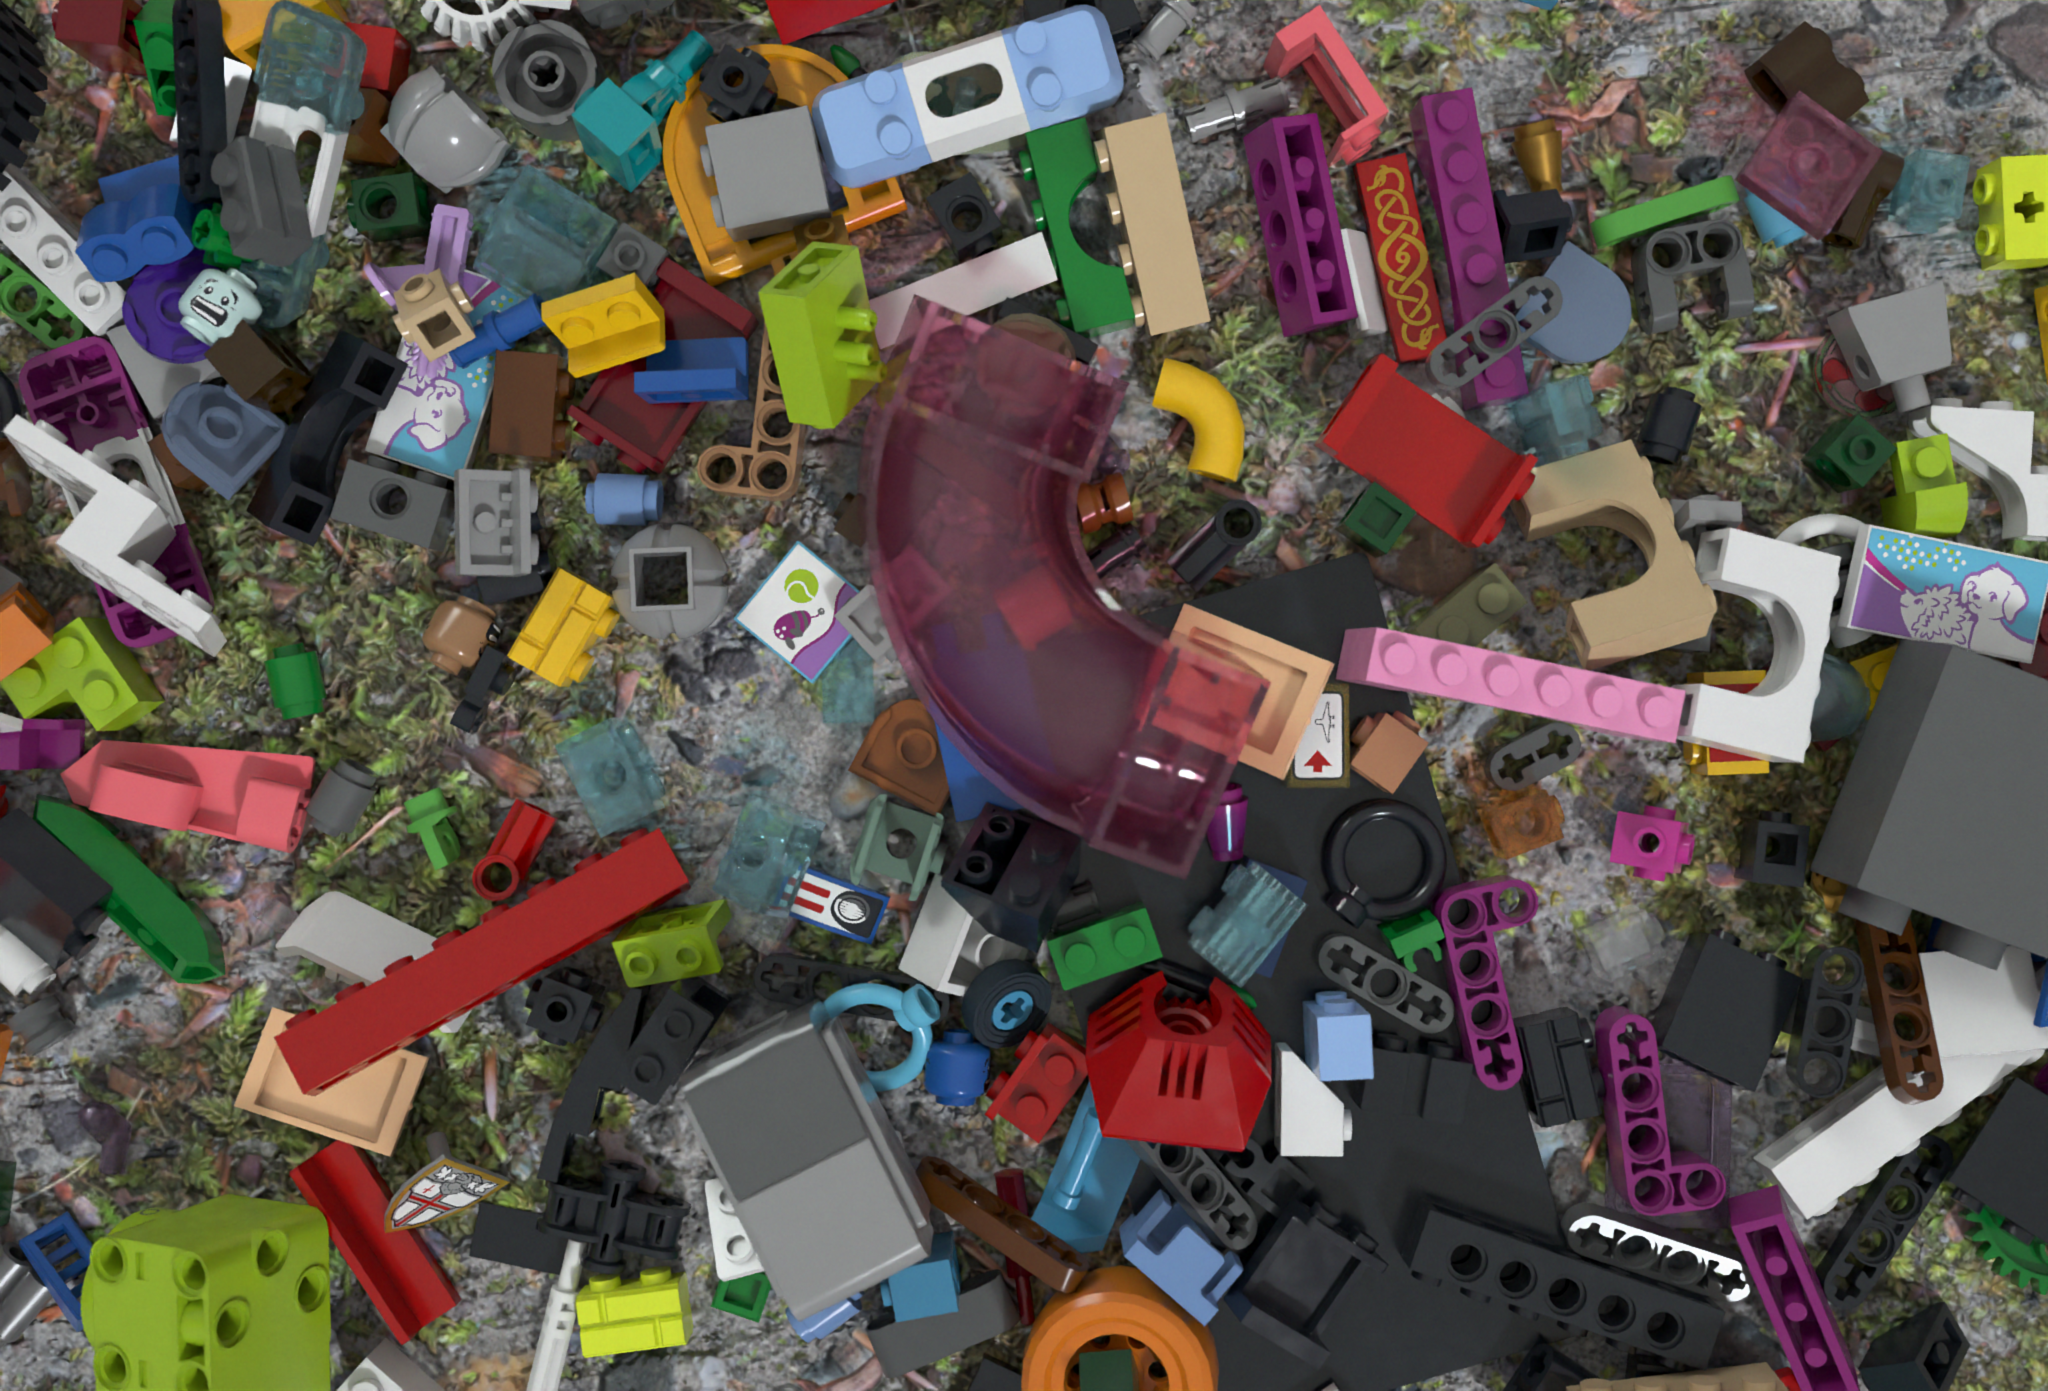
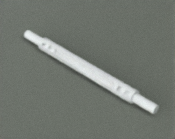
[526,1239,589,1391]

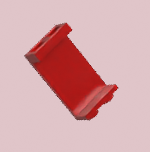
[1314,353,1539,548]

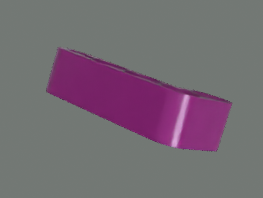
[1431,875,1538,1090]
[1594,1006,1726,1216]

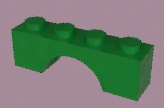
[1018,118,1135,338]

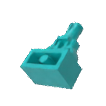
[571,30,714,193]

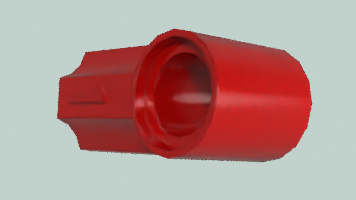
[472,798,558,901]

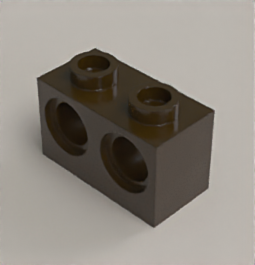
[203,319,315,417]

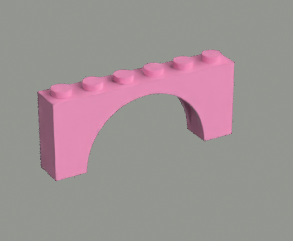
[1336,627,1686,743]

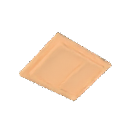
[1135,603,1334,780]

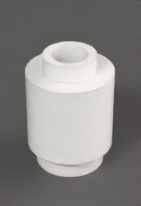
[0,924,56,997]

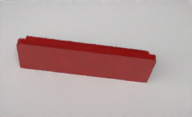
[289,1140,462,1345]

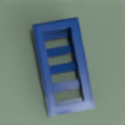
[19,1211,93,1332]

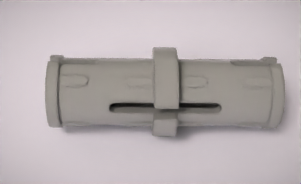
[1182,76,1289,143]

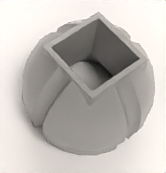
[380,64,512,194]
[611,524,729,640]

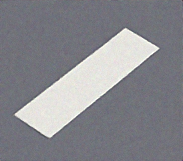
[869,232,1058,349]

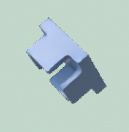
[1119,1189,1243,1326]

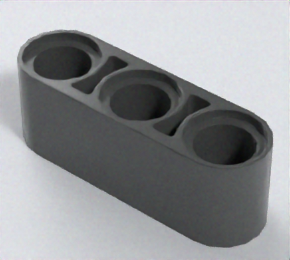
[865,1269,1021,1378]

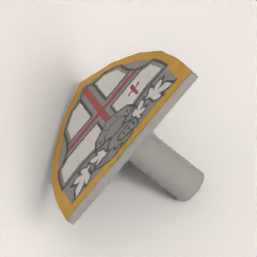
[384,1132,510,1233]

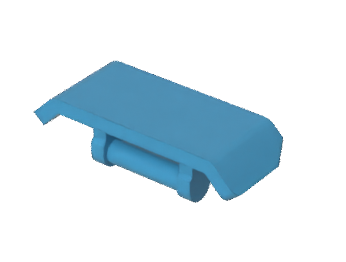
[1031,1080,1141,1254]

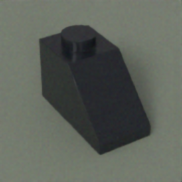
[1858,1302,1970,1391]

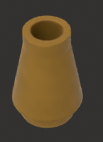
[1511,118,1563,192]

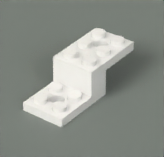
[3,414,227,657]

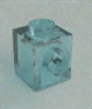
[1888,149,1971,234]

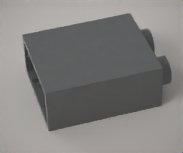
[1810,639,2048,971]

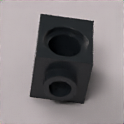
[926,171,1003,262]

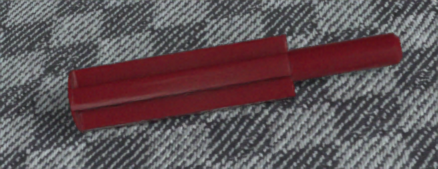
[994,1168,1035,1326]

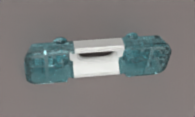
[219,0,367,329]

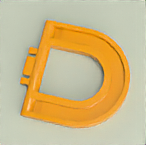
[663,44,908,287]

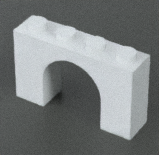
[1672,528,1841,763]

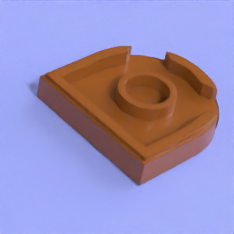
[848,698,950,816]

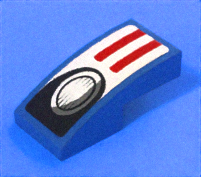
[774,861,891,944]

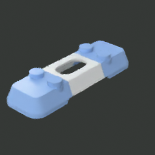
[811,5,1124,189]

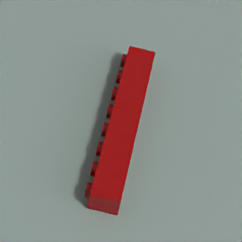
[274,828,691,1096]

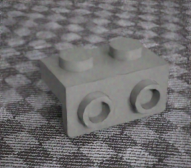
[454,468,539,577]

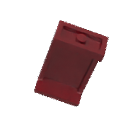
[566,257,759,475]

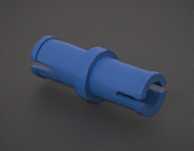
[448,293,547,369]

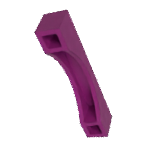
[1409,87,1529,412]

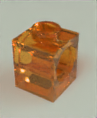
[1477,787,1565,860]

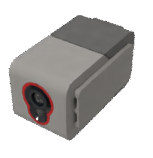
[680,998,933,1322]

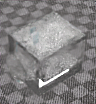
[1575,904,1667,982]

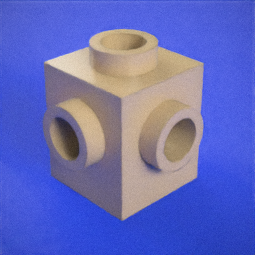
[393,268,476,362]

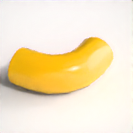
[1152,357,1245,483]

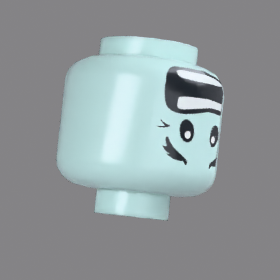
[178,268,262,347]

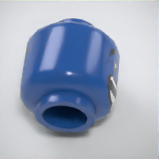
[923,1028,991,1106]

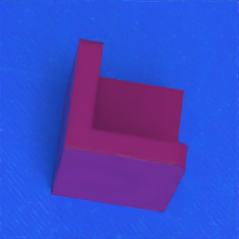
[0,717,85,770]

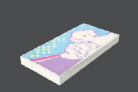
[365,269,529,480]
[1837,524,2048,664]

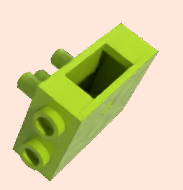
[758,241,888,429]

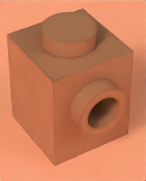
[1345,710,1429,794]

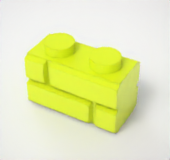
[576,1266,693,1358]

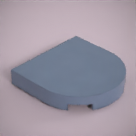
[1514,241,1632,364]
[162,382,290,501]

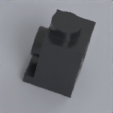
[1493,189,1573,264]
[1734,810,1810,888]

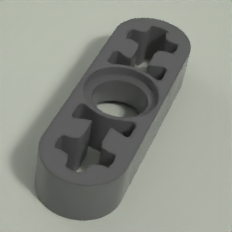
[1425,276,1563,391]
[1315,933,1455,1033]

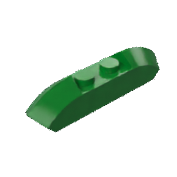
[32,794,225,984]

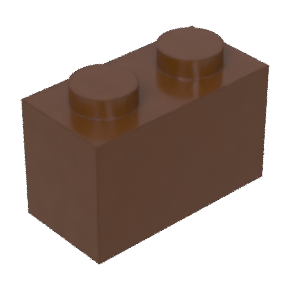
[489,350,576,463]

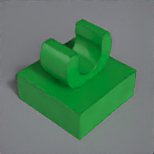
[1377,908,1445,973]

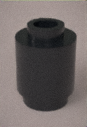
[1637,387,1703,466]

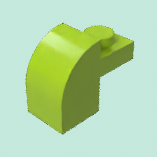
[1879,433,1968,539]

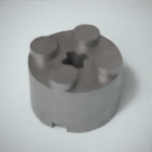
[492,20,607,142]

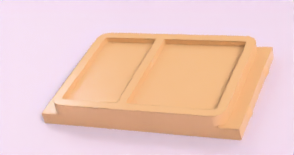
[234,1007,429,1157]

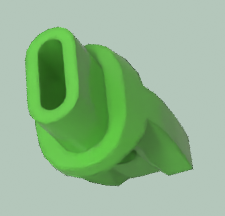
[404,787,461,870]

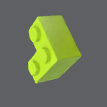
[0,617,165,731]

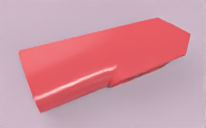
[60,740,316,853]

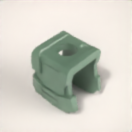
[849,794,949,901]

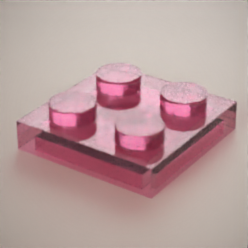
[1735,91,1883,240]

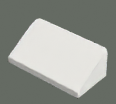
[1341,228,1388,340]

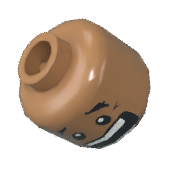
[422,596,500,675]

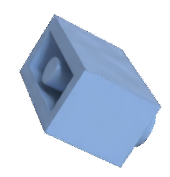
[1302,991,1374,1081]

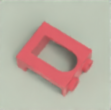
[1263,5,1389,167]

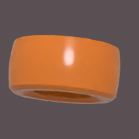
[1021,1265,1219,1391]

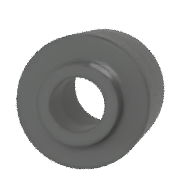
[305,757,378,837]

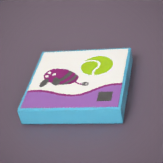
[734,541,860,684]

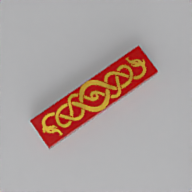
[1353,153,1447,365]

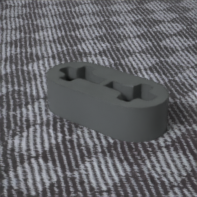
[1484,722,1581,791]

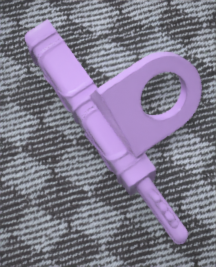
[363,204,474,379]

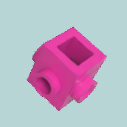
[1609,805,1695,882]

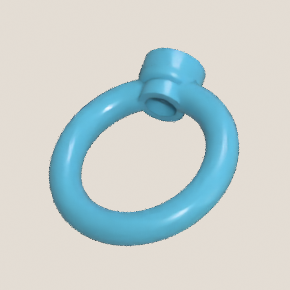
[823,983,940,1092]

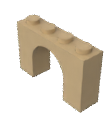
[1509,439,1717,671]

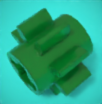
[192,203,253,270]

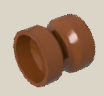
[1071,472,1134,534]

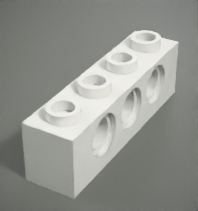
[0,163,131,340]

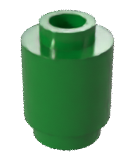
[264,643,327,720]

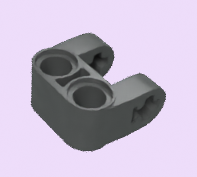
[1631,219,1755,335]

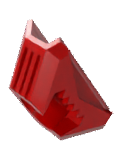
[1085,971,1272,1152]

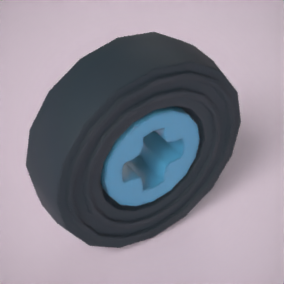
[961,958,1052,1049]

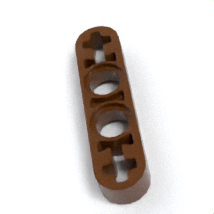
[1856,917,1944,1105]
[915,1156,1090,1293]

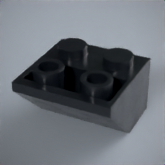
[941,802,1081,953]

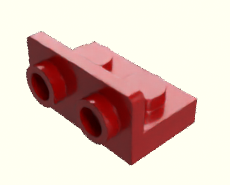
[984,1022,1088,1143]

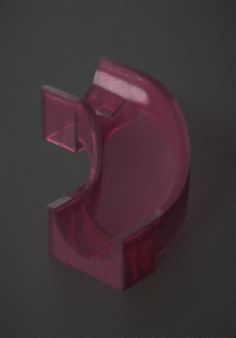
[857,294,1271,880]

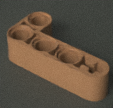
[697,323,806,502]

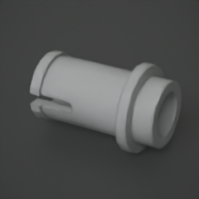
[1133,0,1197,63]

